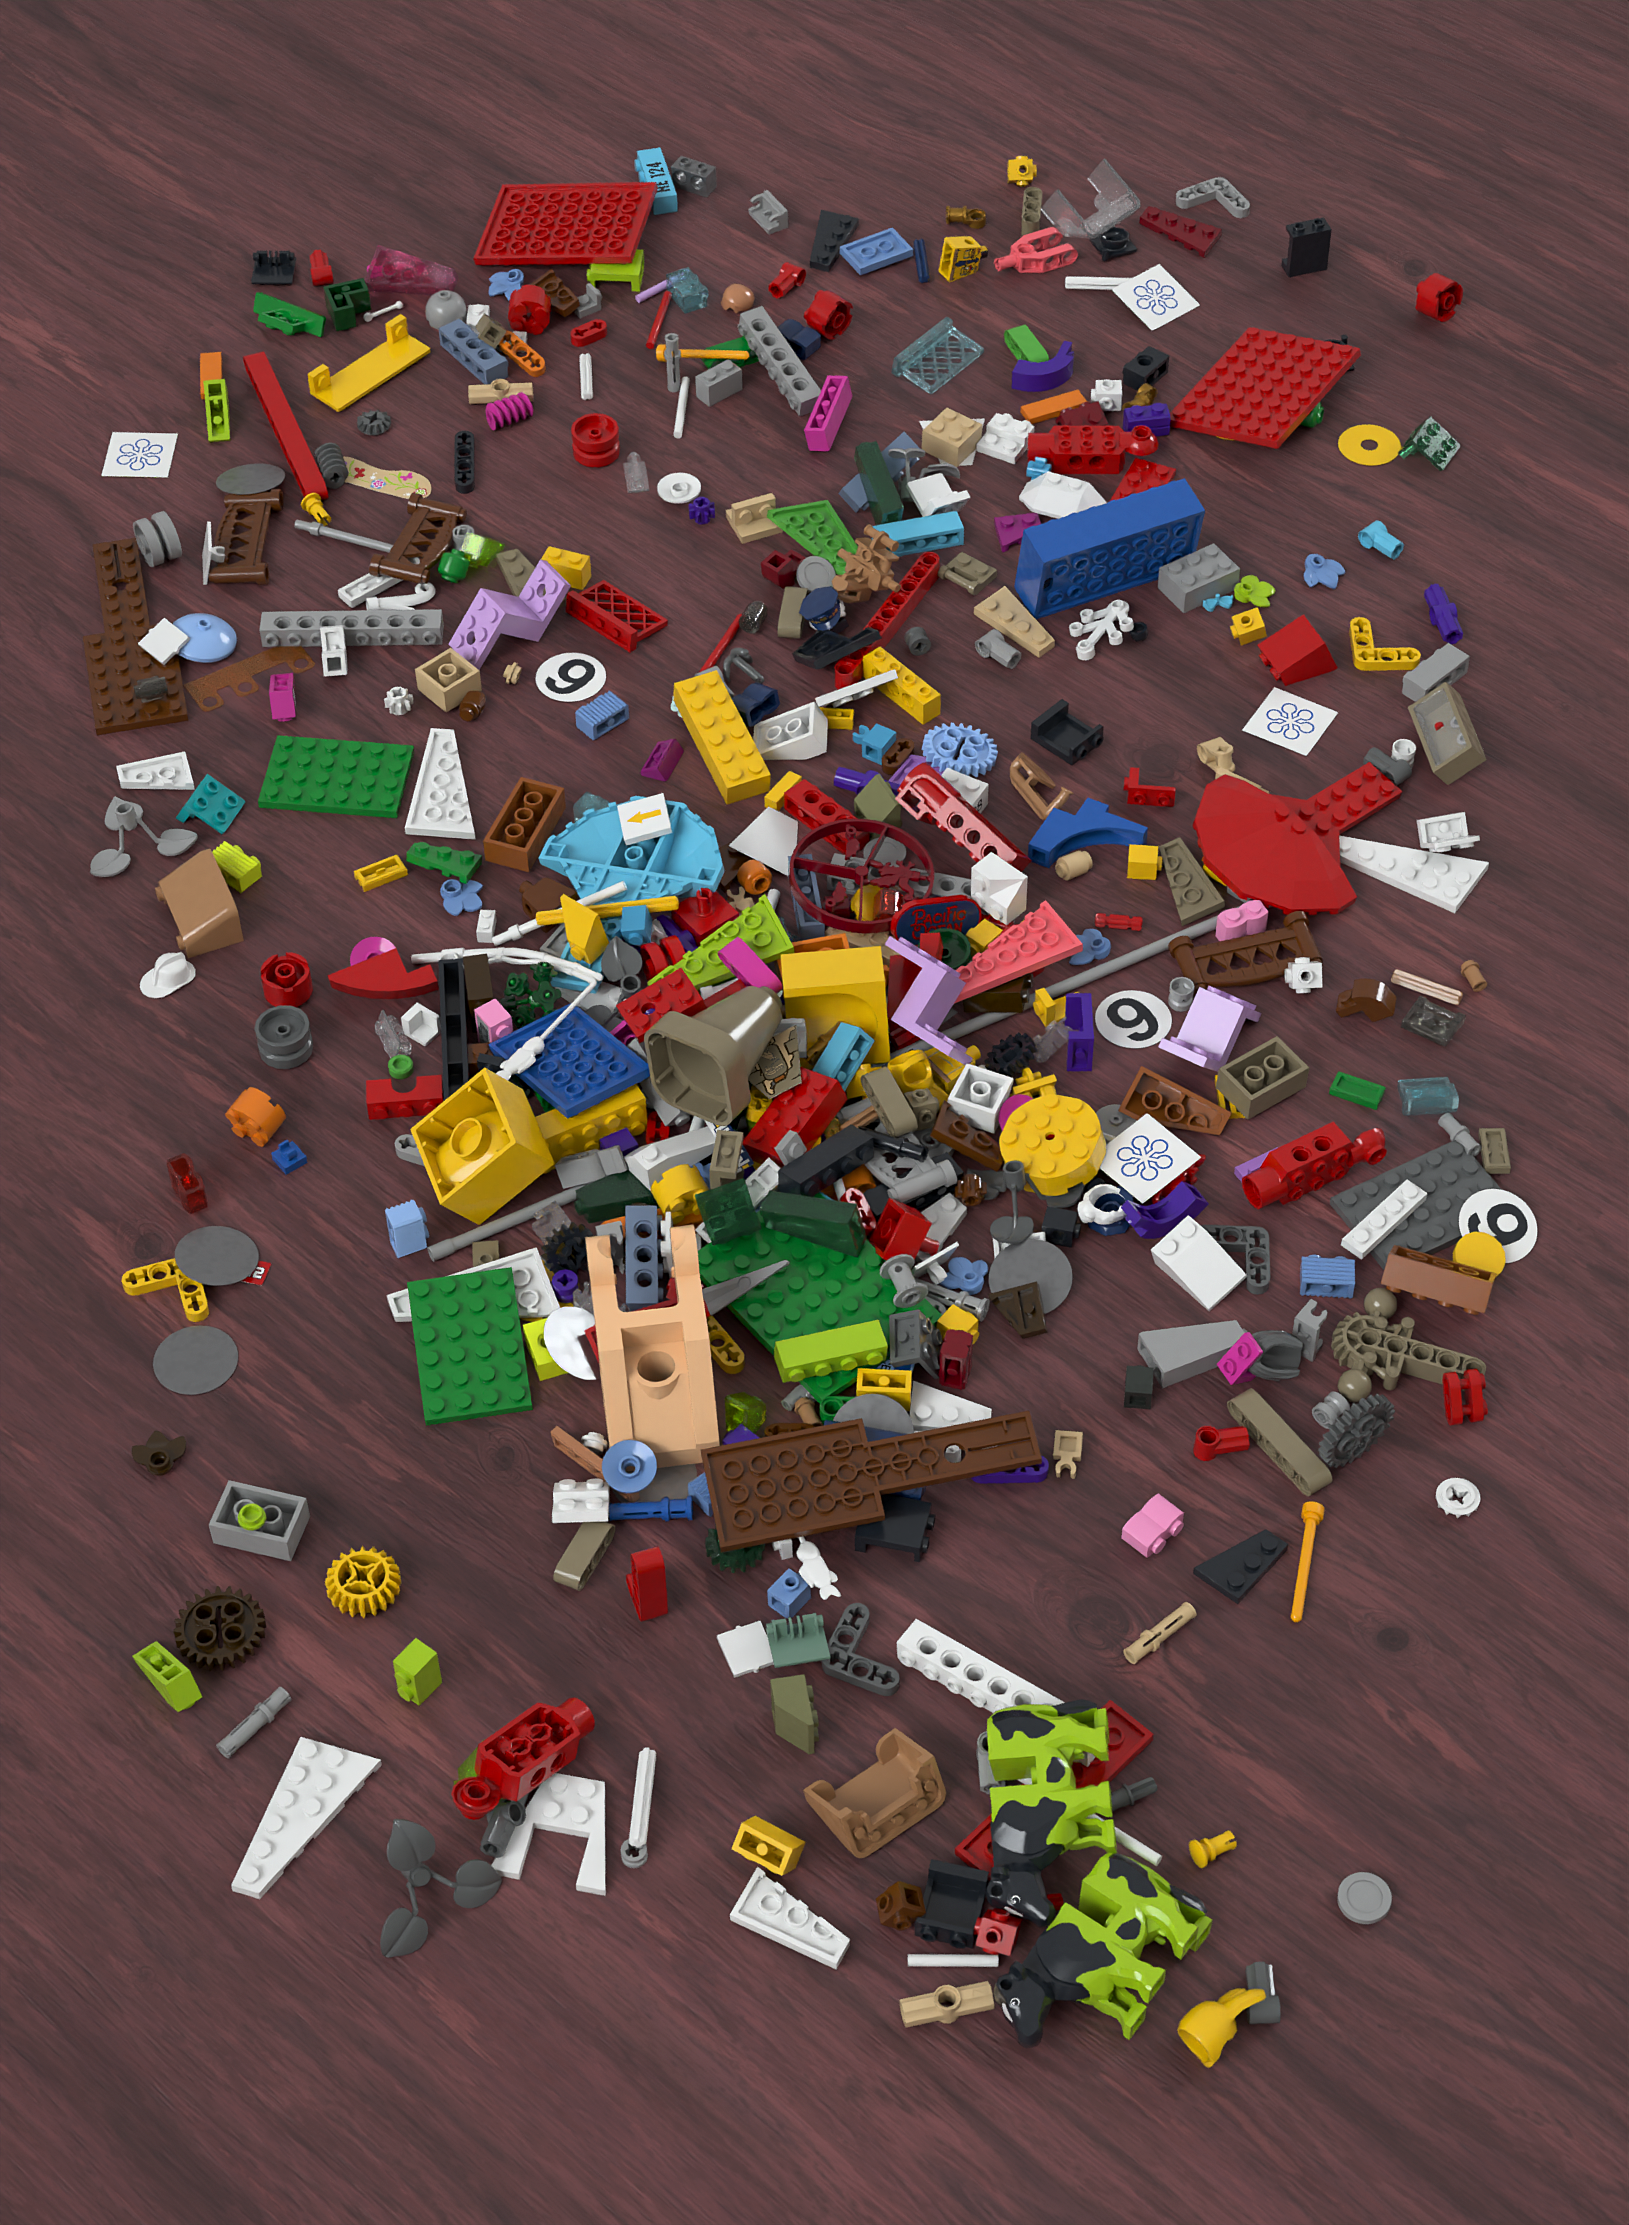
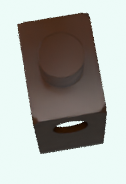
[519,877,578,933]

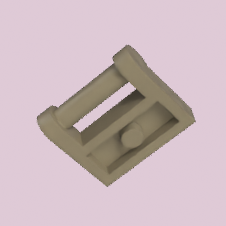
[938,552,997,596]

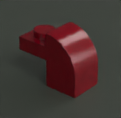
[761,549,806,589]

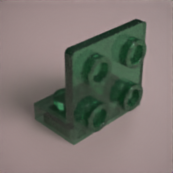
[1398,416,1461,471]
[695,1178,762,1245]

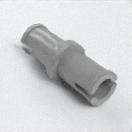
[1438,1113,1482,1157]

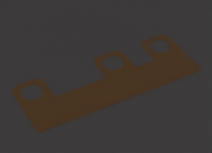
[184,646,315,712]

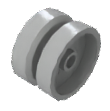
[133,511,182,567]

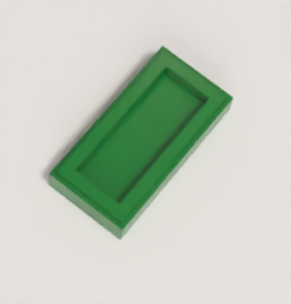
[1329,1071,1386,1110]

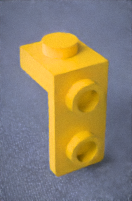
[1033,988,1079,1027]

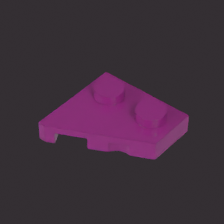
[994,513,1041,552]

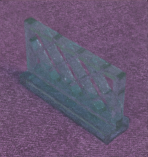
[891,317,984,394]

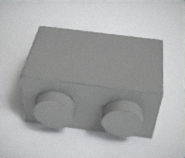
[695,359,742,407]

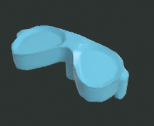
[1202,594,1233,612]

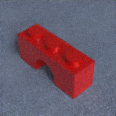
[366,1075,444,1120]

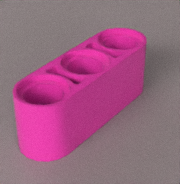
[717,937,783,994]

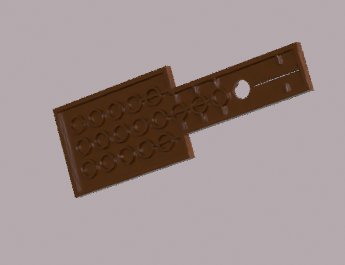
[83,538,189,735]
[701,1411,1042,1552]

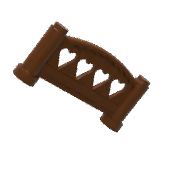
[209,489,284,585]
[369,493,467,584]
[1168,911,1323,996]

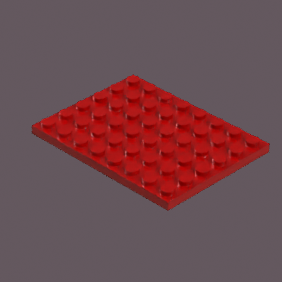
[473,182,658,266]
[1169,327,1361,449]

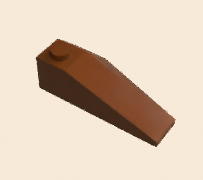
[1118,1066,1231,1135]

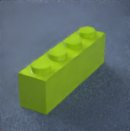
[774,1320,888,1383]

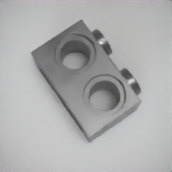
[671,156,717,198]

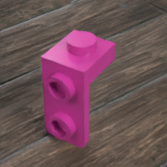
[1217,1332,1263,1385]

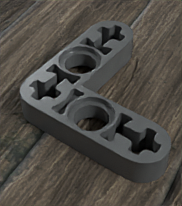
[1200,1225,1270,1295]
[822,1603,900,1696]

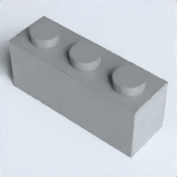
[1402,643,1470,702]

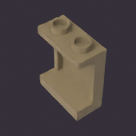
[709,1130,744,1209]

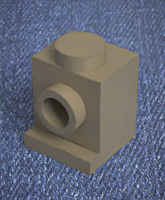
[475,313,507,348]

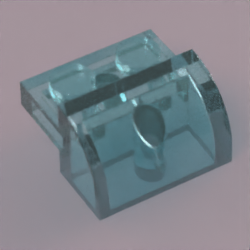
[1397,1077,1459,1116]

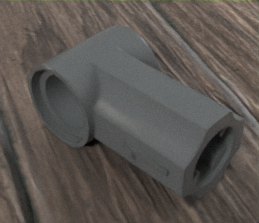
[1363,747,1412,786]
[1245,1962,1280,2024]

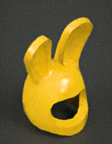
[887,1049,949,1113]
[1177,1988,1266,2068]

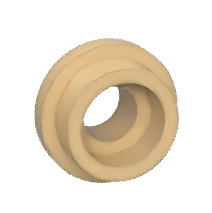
[503,662,522,684]

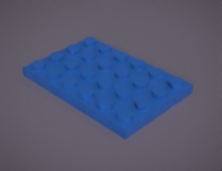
[488,1003,650,1119]

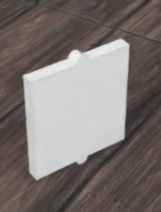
[138,618,190,665]
[717,1621,774,1678]

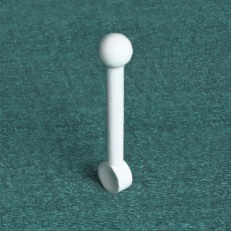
[363,301,403,322]

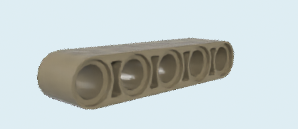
[1227,1388,1332,1496]

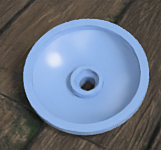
[173,613,237,663]

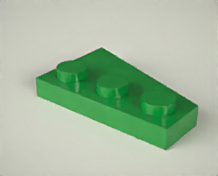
[406,842,482,884]

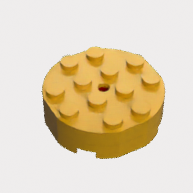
[999,1094,1106,1196]

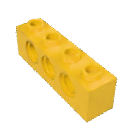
[863,647,941,725]

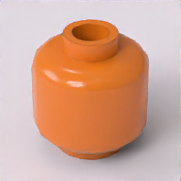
[737,860,772,895]

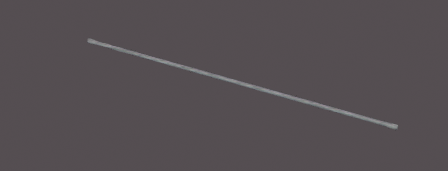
[427,902,1273,1262]

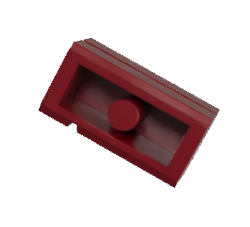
[939,1329,973,1390]

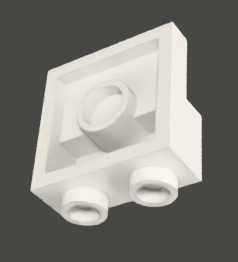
[976,413,1035,464]
[552,1478,610,1523]

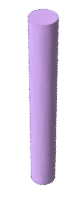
[635,270,689,303]

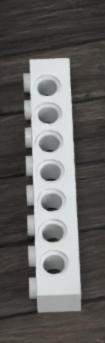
[897,1619,1095,1767]

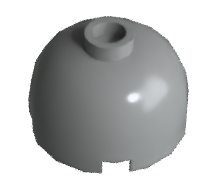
[425,290,467,330]

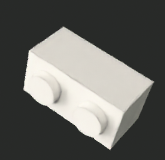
[476,910,497,943]

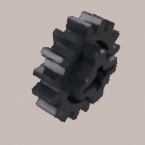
[984,1032,1037,1077]
[541,1222,594,1275]

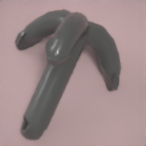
[723,647,765,684]

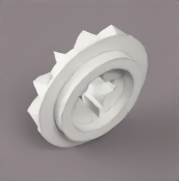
[1435,1478,1480,1518]

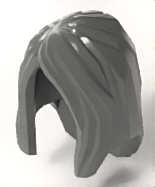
[1248,1330,1303,1381]

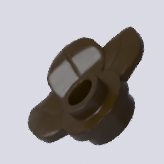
[132,1430,186,1476]

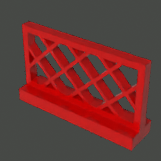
[566,580,668,652]

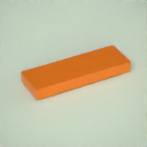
[200,352,222,400]
[1020,390,1087,424]

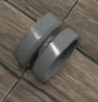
[254,1005,313,1069]

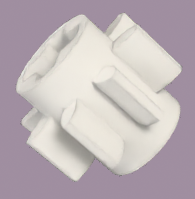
[384,687,413,715]

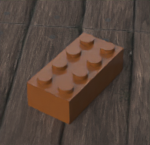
[483,777,566,872]
[1381,1245,1497,1315]

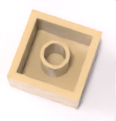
[922,408,982,467]
[415,648,482,712]

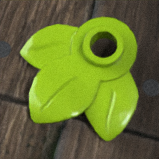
[1234,575,1276,607]

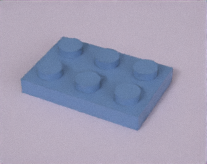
[840,227,913,275]

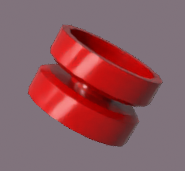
[571,413,620,468]
[640,935,686,981]

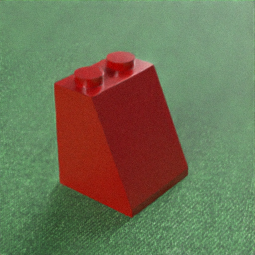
[1258,614,1338,686]

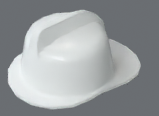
[140,952,195,998]

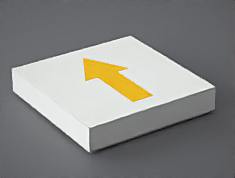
[617,793,672,846]

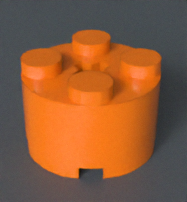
[225,1087,286,1147]

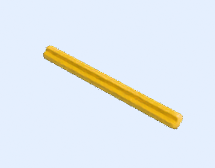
[536,896,679,926]

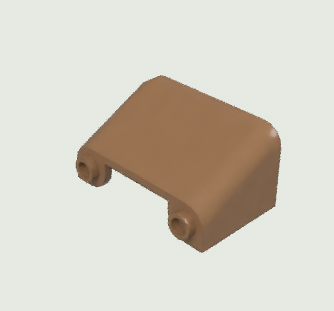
[155,848,244,958]
[803,1728,946,1858]

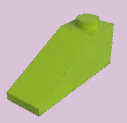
[203,379,231,442]
[132,1641,202,1712]

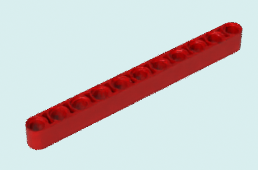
[243,351,329,501]

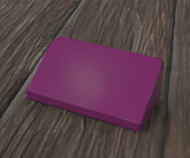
[640,739,684,781]

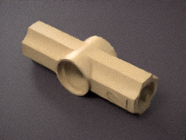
[468,379,533,404]
[899,1981,994,2028]

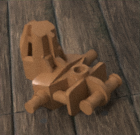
[832,524,901,603]

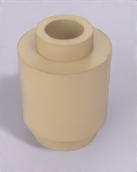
[1055,851,1092,881]

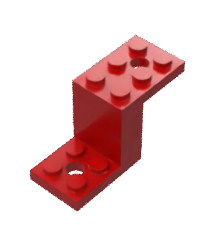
[616,968,746,1043]

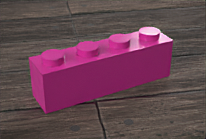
[804,376,852,452]

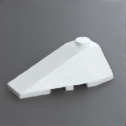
[624,1126,716,1191]

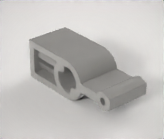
[555,1145,628,1189]

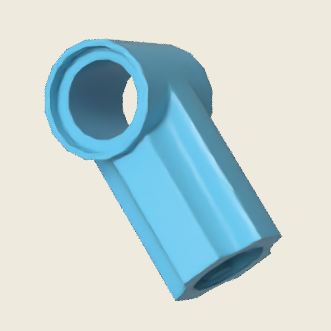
[1358,521,1404,560]

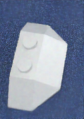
[1019,472,1107,519]

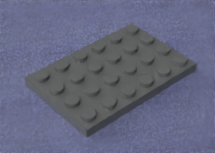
[1330,1140,1502,1270]

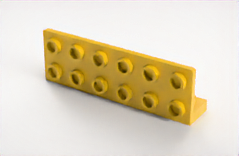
[307,314,431,412]

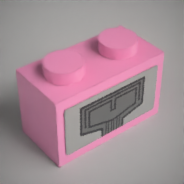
[474,999,513,1043]

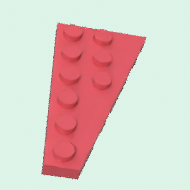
[954,900,1083,1003]

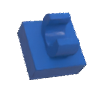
[271,1140,308,1175]

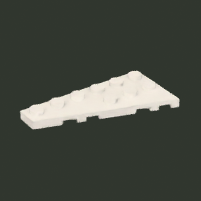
[405,728,476,840]
[231,1737,382,1899]

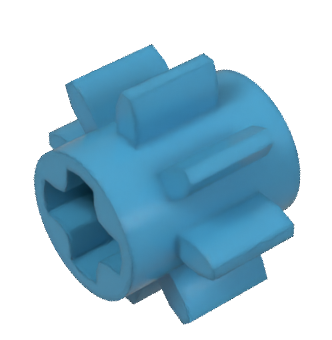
[1026,457,1052,481]

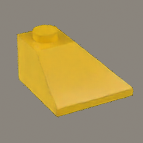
[560,894,609,965]

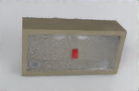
[1408,682,1487,785]

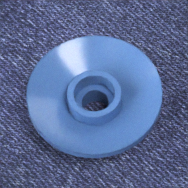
[602,1440,657,1493]

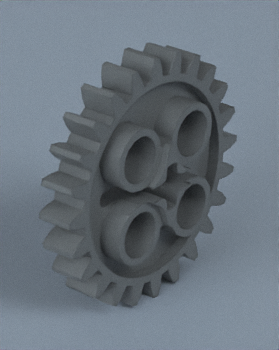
[1318,1393,1395,1468]

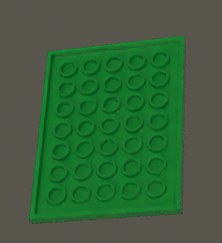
[698,1192,942,1404]

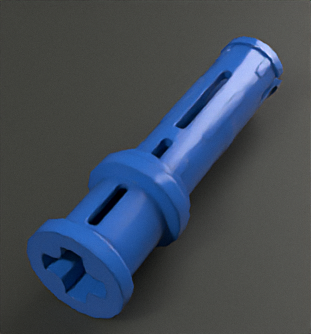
[609,1496,693,1522]

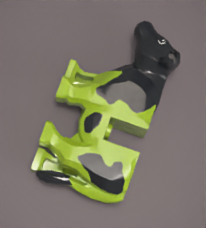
[986,1699,1117,1928]
[994,1852,1212,2048]

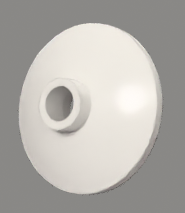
[657,473,701,504]

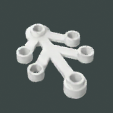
[1069,600,1134,660]

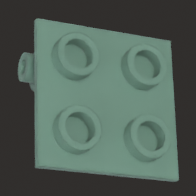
[766,1613,831,1668]

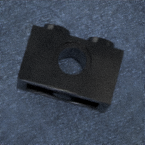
[1122,346,1169,391]

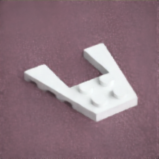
[491,1773,606,1896]

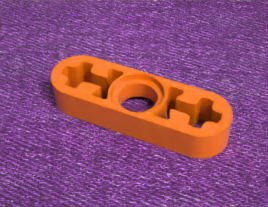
[498,331,546,377]

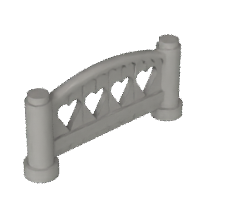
[835,1098,957,1203]

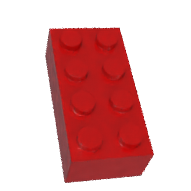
[742,1067,848,1168]

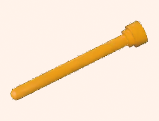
[656,344,749,362]
[1291,1502,1325,1622]

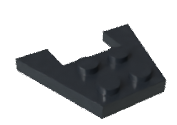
[792,617,882,670]

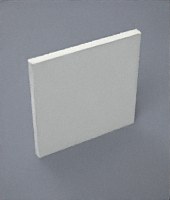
[202,522,225,585]
[911,1242,959,1285]

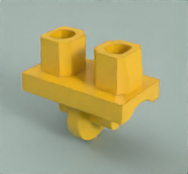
[1009,1067,1057,1098]

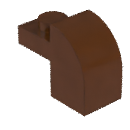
[1336,978,1397,1022]

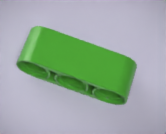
[1004,325,1049,362]

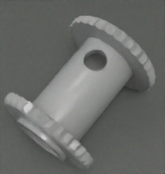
[880,1254,928,1308]

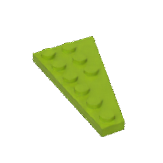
[647,894,794,991]

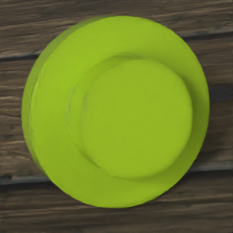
[238,1503,266,1531]

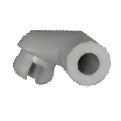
[781,1385,817,1411]

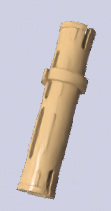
[1123,1602,1196,1664]

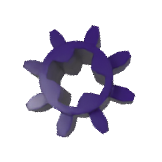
[689,497,715,525]

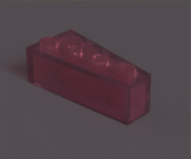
[365,245,458,295]

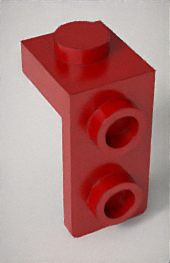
[1123,767,1176,807]

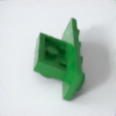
[253,292,326,337]

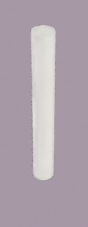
[908,1954,998,1967]

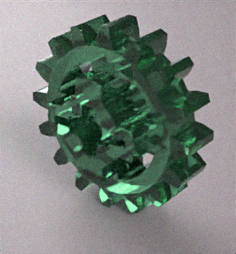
[705,1525,765,1573]

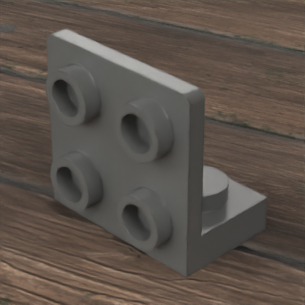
[889,1309,942,1379]

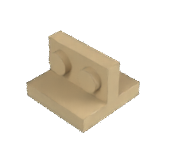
[726,493,783,544]

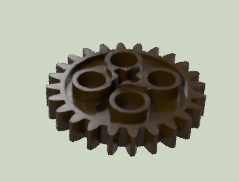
[173,1586,267,1671]

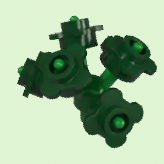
[500,962,562,1029]

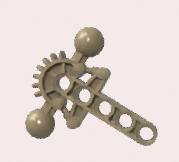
[1331,1288,1486,1403]

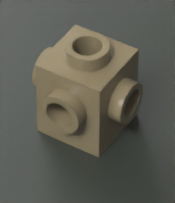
[904,1088,940,1132]

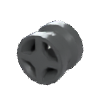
[904,627,931,656]

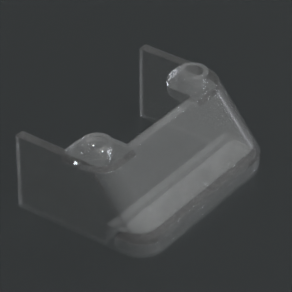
[1041,159,1140,239]

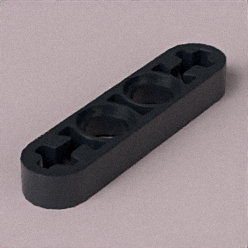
[454,430,475,494]

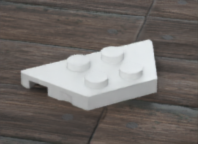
[815,669,898,708]

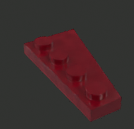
[1139,206,1222,258]

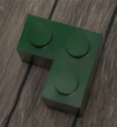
[323,278,371,331]

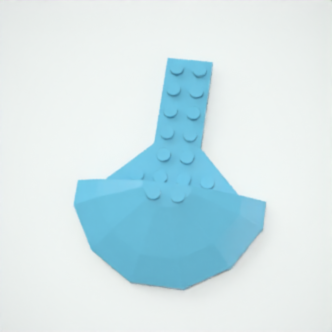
[539,796,725,994]

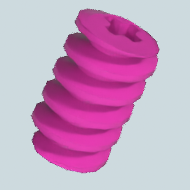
[485,392,533,430]

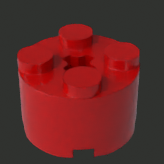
[1415,273,1463,322]
[508,285,551,335]
[804,290,853,340]
[261,952,313,1008]

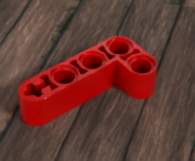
[626,1546,668,1622]

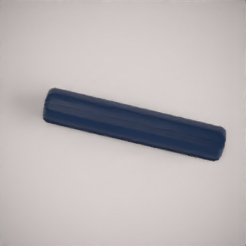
[913,239,930,283]

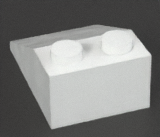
[753,702,828,760]
[1151,1215,1247,1312]

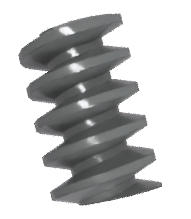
[314,442,349,489]

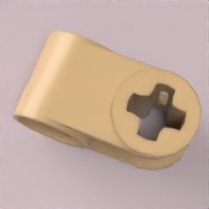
[1197,737,1235,773]

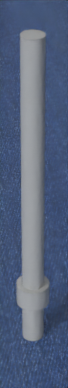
[295,519,393,553]

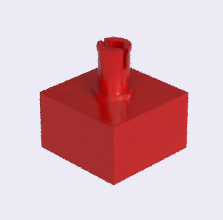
[671,888,739,947]
[869,1198,939,1261]

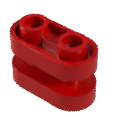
[1442,1368,1488,1426]

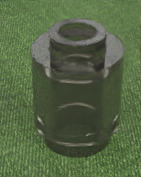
[739,601,768,634]
[133,676,169,703]

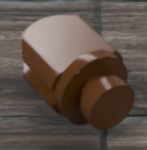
[459,691,486,721]

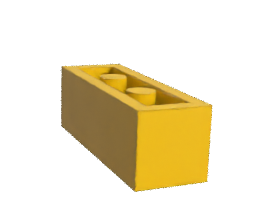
[819,707,854,730]
[764,771,802,811]

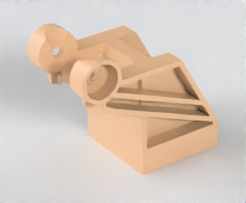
[585,1225,720,1472]

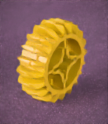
[325,1545,401,1618]

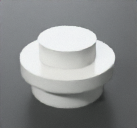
[581,1432,608,1455]

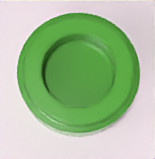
[388,1055,414,1079]

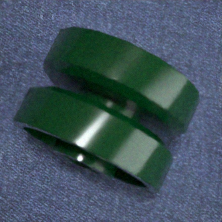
[918,928,972,970]

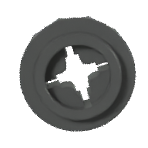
[357,409,391,435]

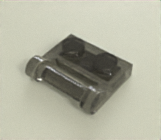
[1401,995,1466,1047]

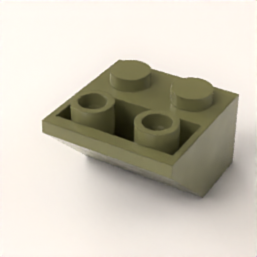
[854,774,903,840]
[770,1674,819,1754]

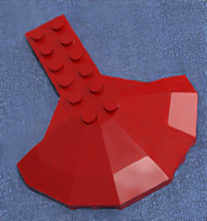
[1193,762,1403,915]

